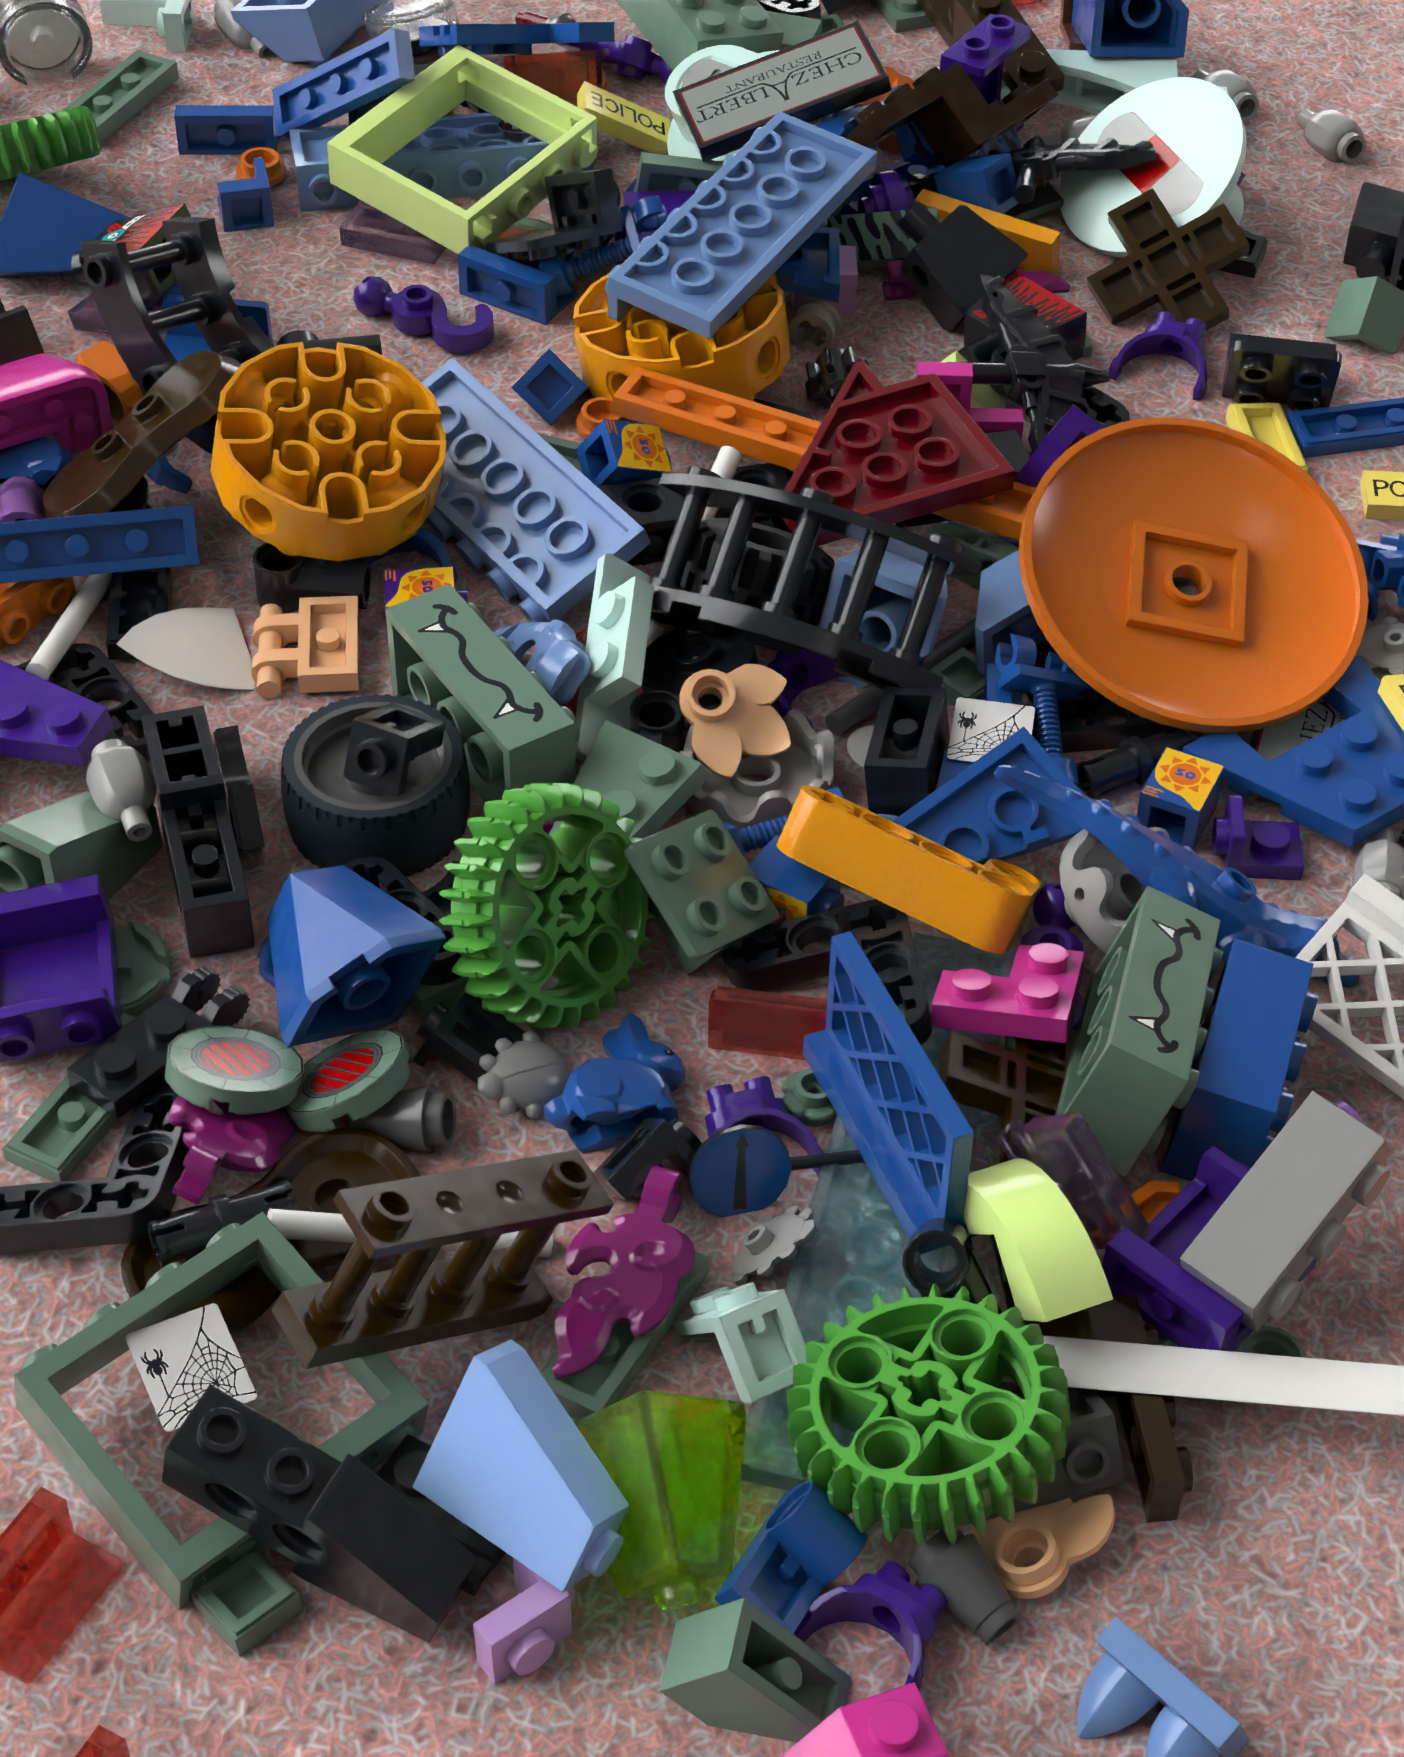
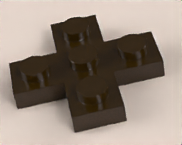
[1087,188,1249,331]
[939,1028,1077,1186]

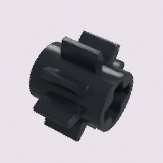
[805,346,869,410]

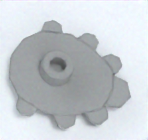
[1355,616,1404,675]
[478,1030,570,1120]
[730,1205,816,1285]

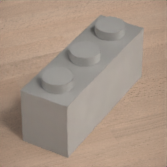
[1180,1091,1390,1333]

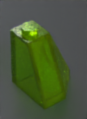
[574,1390,747,1610]

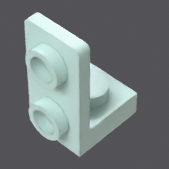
[100,0,195,52]
[673,1282,806,1402]

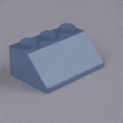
[230,0,389,66]

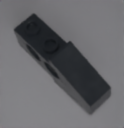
[141,705,255,958]
[162,1384,477,1643]

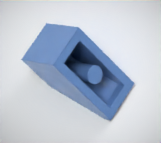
[975,549,1047,677]

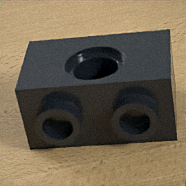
[864,686,950,817]

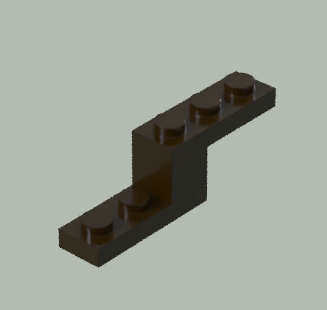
[916,0,1065,92]
[845,62,1059,168]
[990,1235,1193,1523]

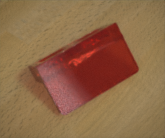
[503,48,610,102]
[708,986,827,1060]
[0,1487,122,1683]

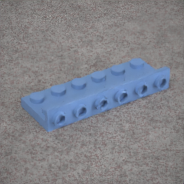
[289,105,594,212]
[605,111,877,339]
[421,358,651,622]

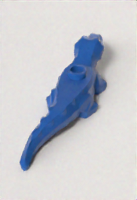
[993,765,1359,987]

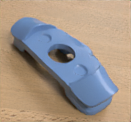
[494,620,591,705]

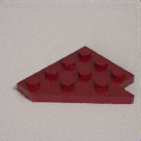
[782,360,1015,547]

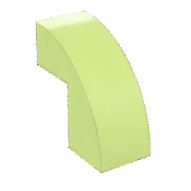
[964,1158,1113,1322]

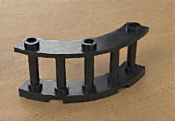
[80,217,275,454]
[649,466,982,690]

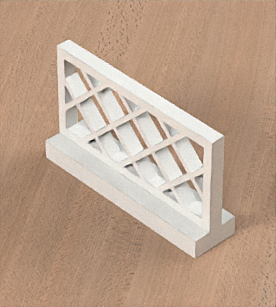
[1295,873,1404,1100]

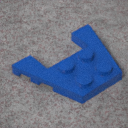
[419,22,615,56]
[1183,655,1404,848]

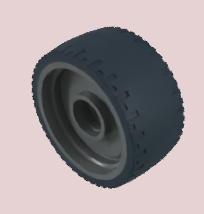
[281,694,470,877]

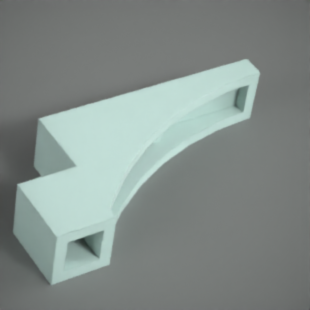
[1001,49,1228,114]

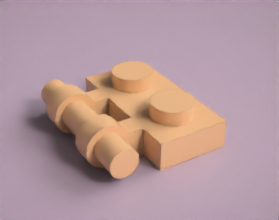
[251,595,359,699]

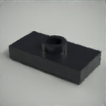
[106,567,172,660]

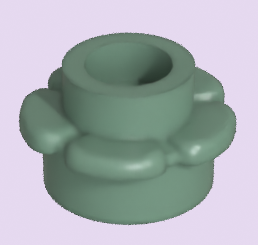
[782,1068,838,1127]

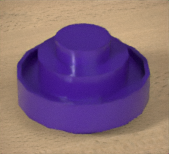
[858,169,915,214]

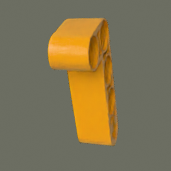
[776,785,1042,955]

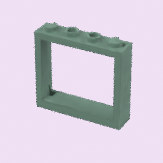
[14,1211,428,1609]

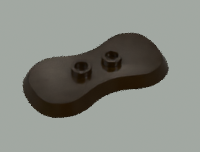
[43,350,241,518]
[121,1128,421,1337]

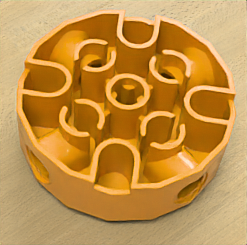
[573,273,790,401]
[210,342,446,562]

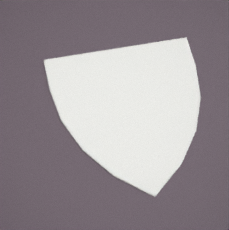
[116,607,254,690]

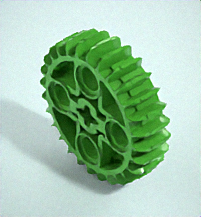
[0,106,102,181]
[438,783,658,1029]
[787,1283,1071,1547]

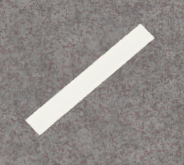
[1002,1336,1404,1416]

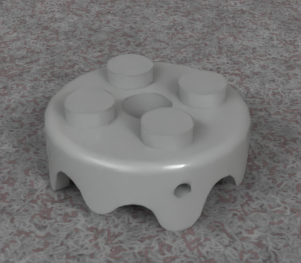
[680,709,834,831]
[1059,803,1170,954]

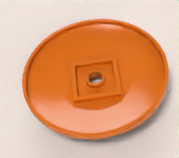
[1019,417,1369,733]

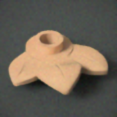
[679,664,791,779]
[969,1494,1115,1599]

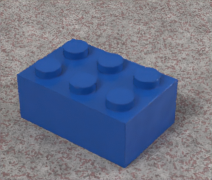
[1161,939,1319,1181]

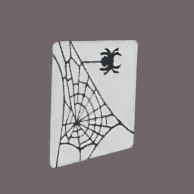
[947,697,1035,762]
[125,1303,257,1432]

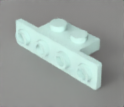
[575,553,654,762]

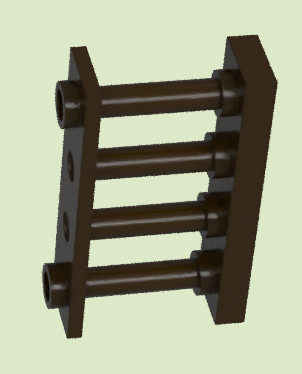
[271,1150,614,1369]

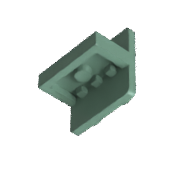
[624,809,779,975]

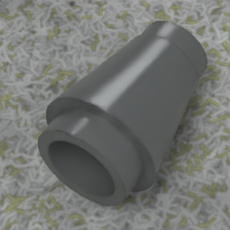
[350,1085,456,1154]
[908,1528,1022,1645]

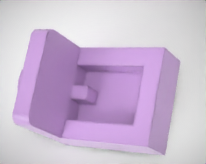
[473,1558,575,1685]

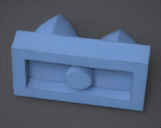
[1077,1616,1250,1757]

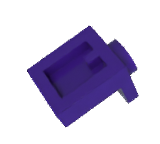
[1212,795,1304,881]

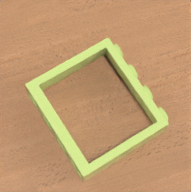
[327,45,598,254]

